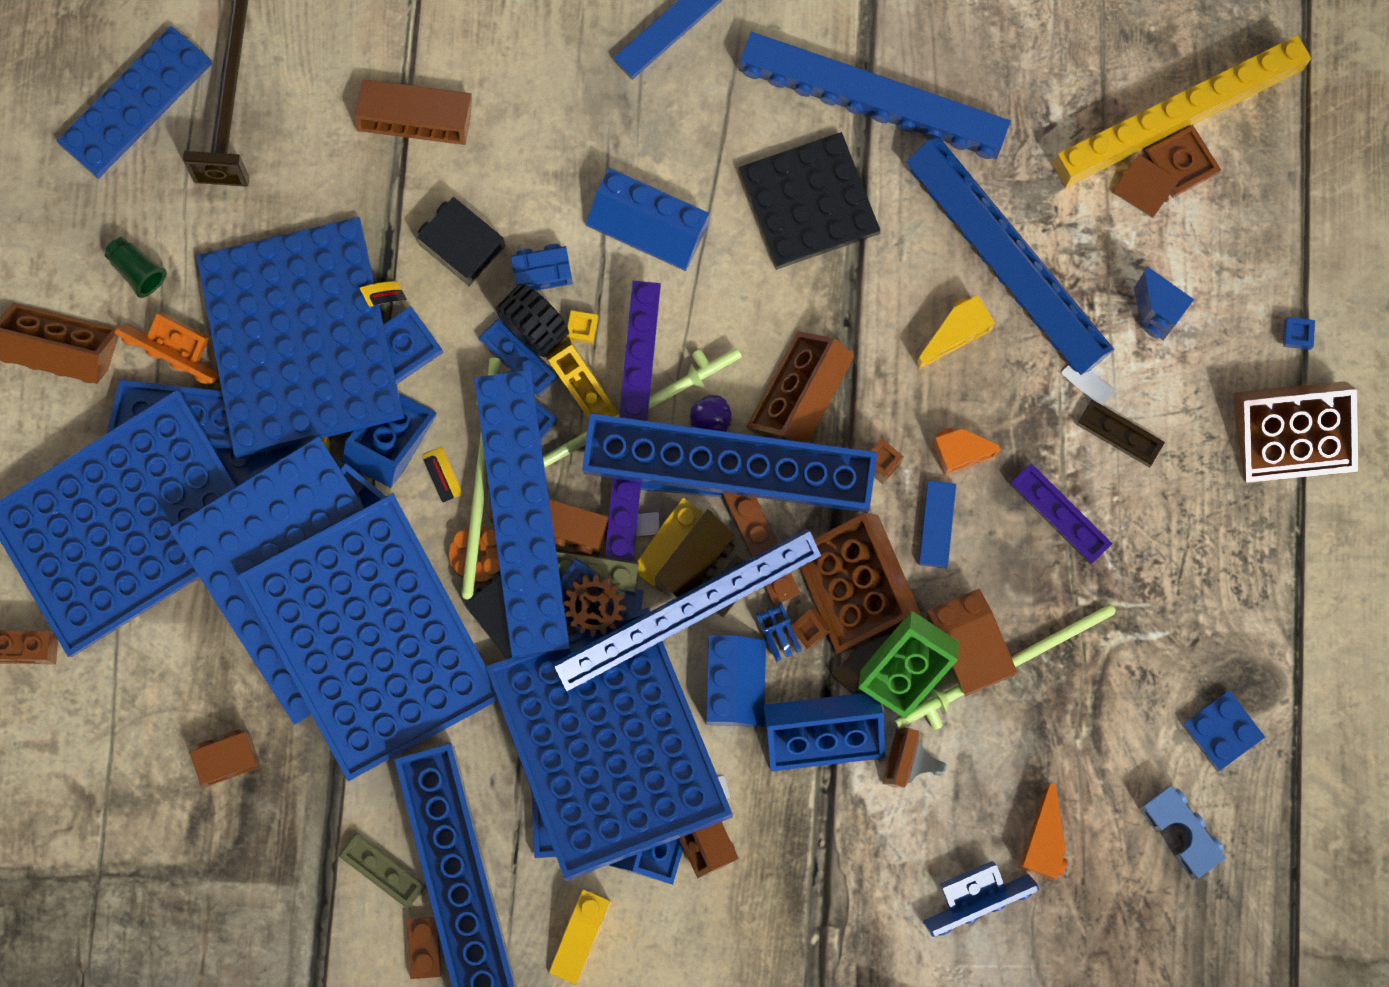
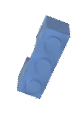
[1139,786,1226,880]

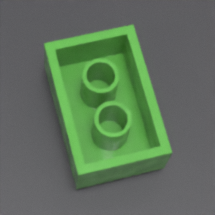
[858,611,959,719]

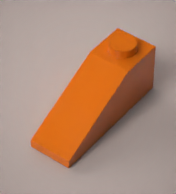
[1019,783,1068,880]

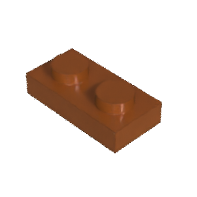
[408,917,441,979]

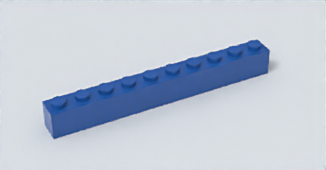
[739,32,1011,159]
[906,137,1115,375]

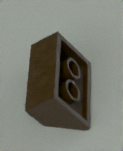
[655,509,735,600]

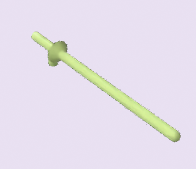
[543,348,742,467]
[461,358,501,599]
[893,605,1116,730]

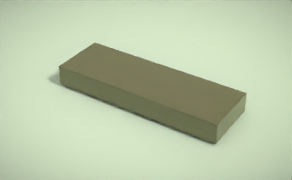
[339,832,426,909]

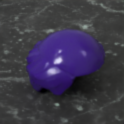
[690,395,732,432]

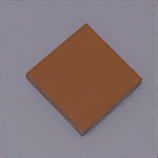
[1144,124,1221,198]

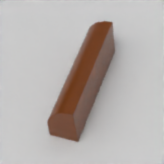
[355,79,472,145]

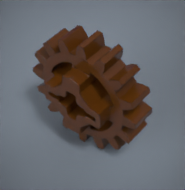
[563,572,627,637]

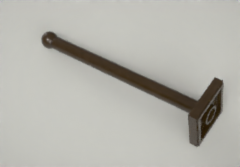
[183,0,250,187]

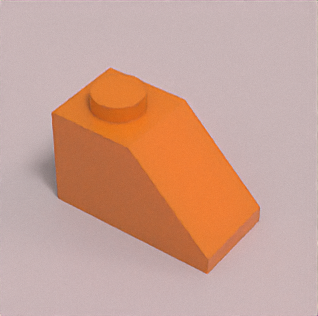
[933,428,1001,475]

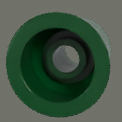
[104,237,167,298]

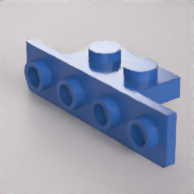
[923,861,1039,937]

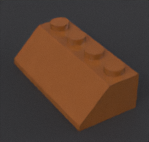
[0,303,119,384]
[746,331,855,443]

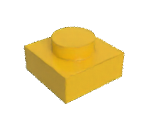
[566,310,599,344]

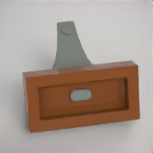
[882,728,947,788]

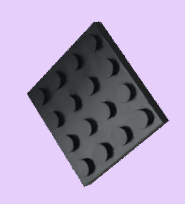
[738,132,881,270]

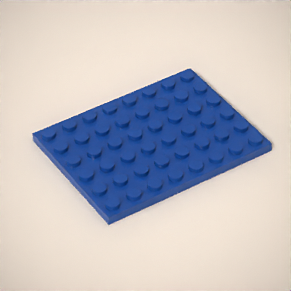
[196,217,404,459]
[0,390,238,657]
[169,437,365,725]
[237,493,498,781]
[486,607,733,881]

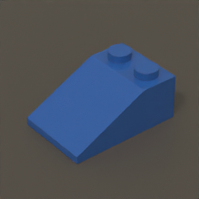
[342,393,437,488]

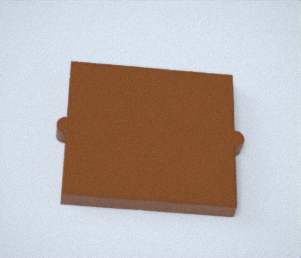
[1113,154,1179,218]

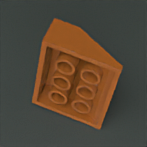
[1235,381,1358,483]
[800,512,923,654]

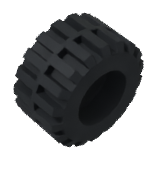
[495,283,569,358]

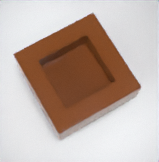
[791,608,831,649]

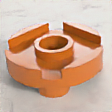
[449,526,500,584]

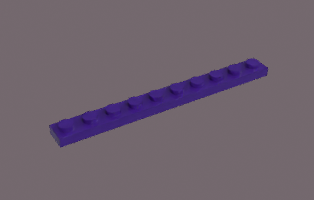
[605,281,661,561]

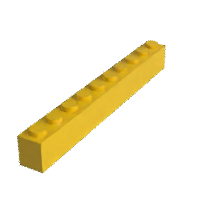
[1053,35,1311,188]

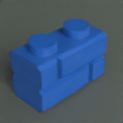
[511,244,573,291]

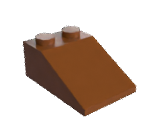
[927,588,1018,697]

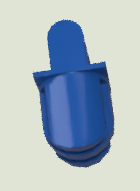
[755,602,802,662]

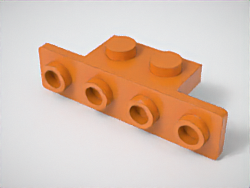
[114,312,220,384]

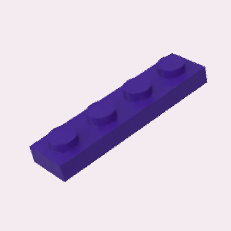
[1010,463,1113,565]

